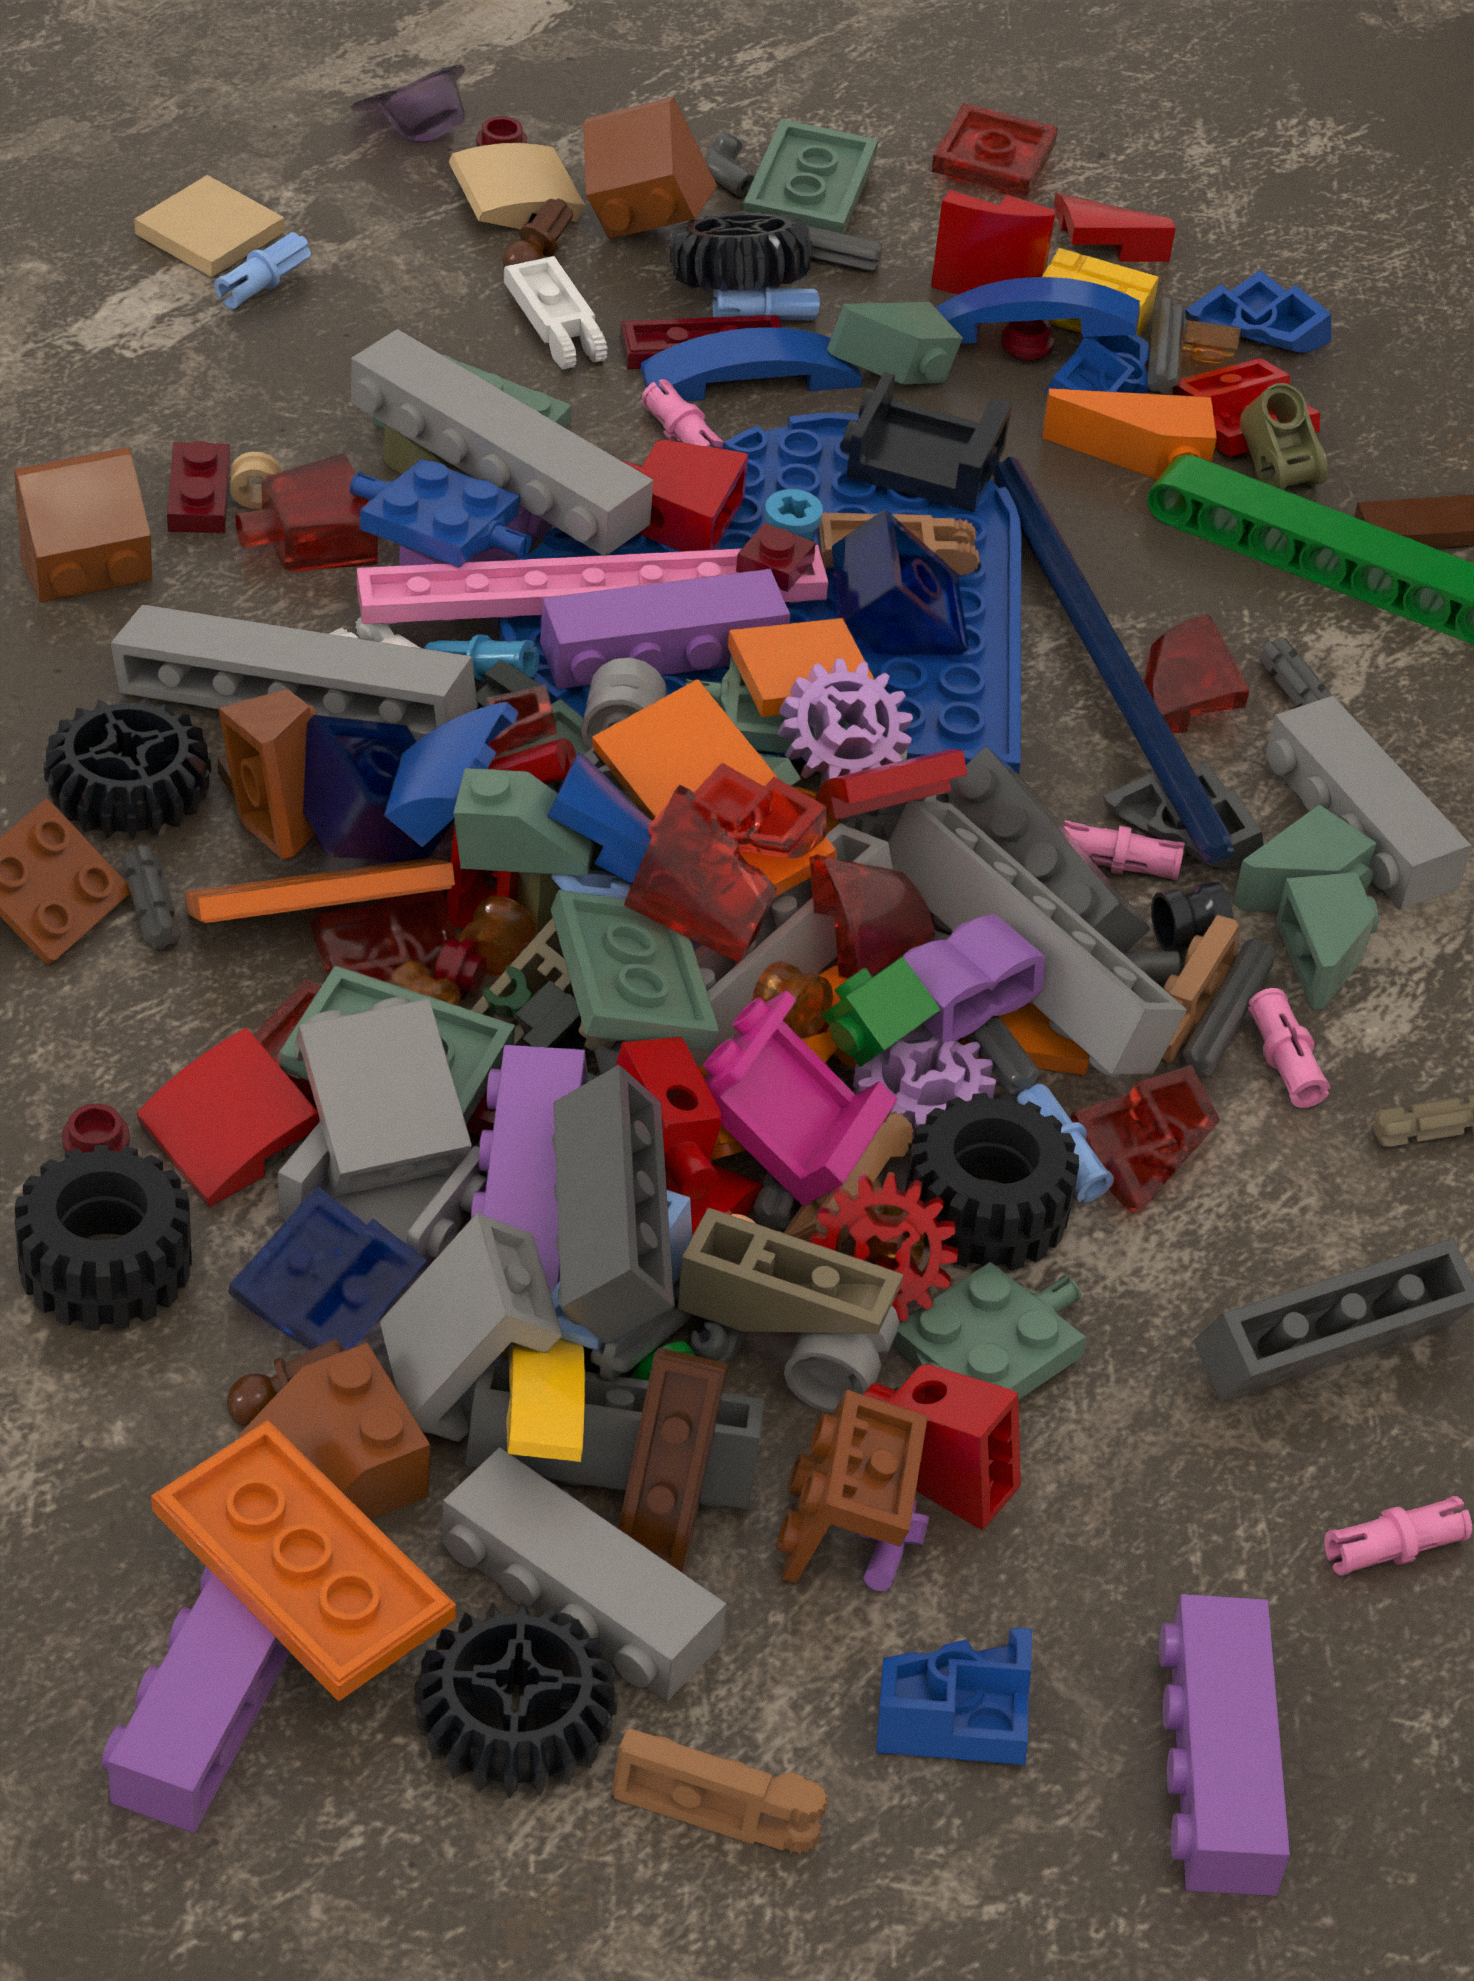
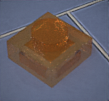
[1182,320,1241,363]

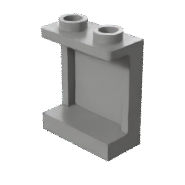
[294,997,472,1197]
[278,1121,487,1280]
[380,1213,562,1442]

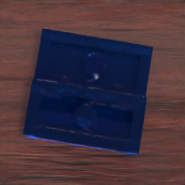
[228,1186,427,1350]

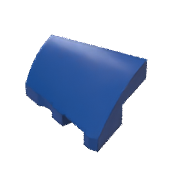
[1185,270,1331,353]
[1045,334,1150,394]
[384,702,518,847]
[547,752,677,894]
[876,1627,1032,1765]

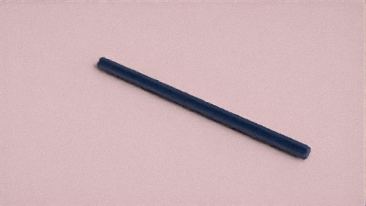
[993,456,1234,864]

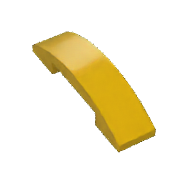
[503,1338,585,1462]

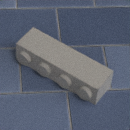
[1265,696,1472,910]
[442,1447,727,1702]

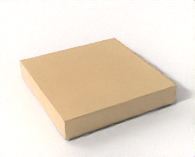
[134,175,284,278]

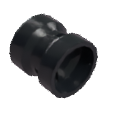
[1151,882,1233,951]

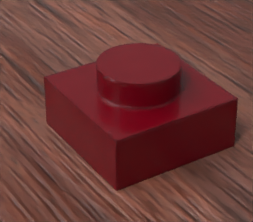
[736,523,816,592]

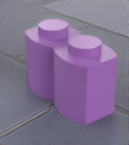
[903,914,1045,1042]

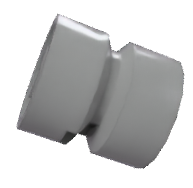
[581,658,667,751]
[784,1306,900,1414]

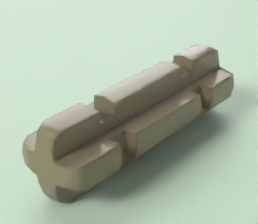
[1373,1094,1474,1148]

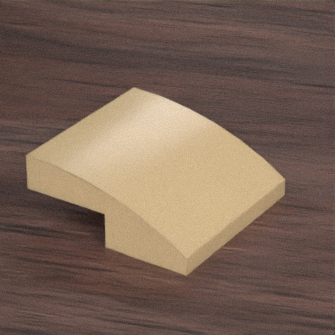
[449,143,585,229]

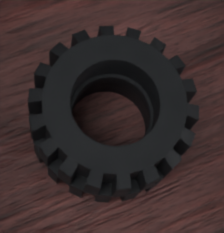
[905,1093,1079,1270]
[14,1145,192,1330]

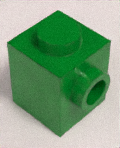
[822,957,941,1067]

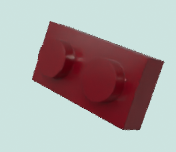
[167,441,230,533]

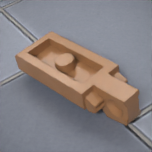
[1162,914,1239,1063]

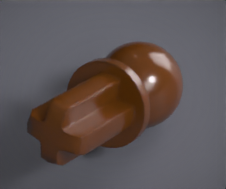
[503,198,573,267]
[227,1340,345,1427]

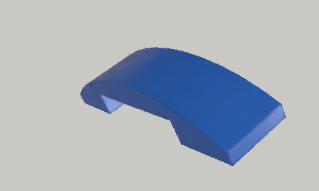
[936,277,1140,344]
[641,327,862,402]

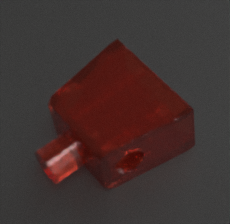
[235,453,378,572]

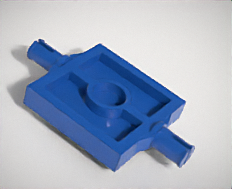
[349,459,532,567]

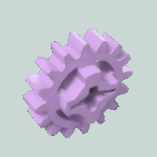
[778,658,913,783]
[853,1027,996,1143]

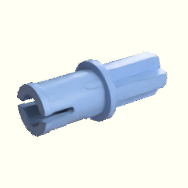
[214,232,311,309]
[712,287,820,320]
[1017,1084,1114,1203]

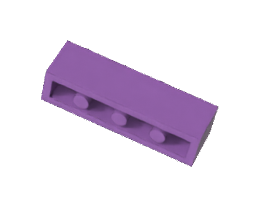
[540,569,790,689]
[471,1045,589,1294]
[102,1566,290,1833]
[1159,1594,1290,1896]

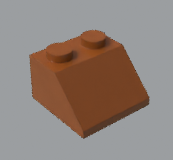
[583,96,717,239]
[14,447,153,603]
[218,689,332,860]
[238,1342,430,1520]

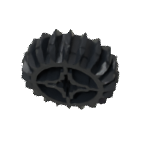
[669,212,813,292]
[43,696,211,840]
[414,1600,618,1799]

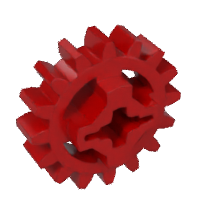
[809,1172,958,1322]

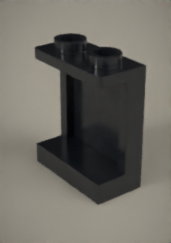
[842,372,1012,512]

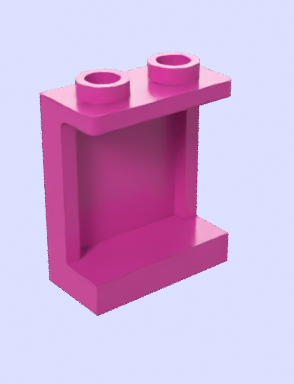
[703,990,897,1206]

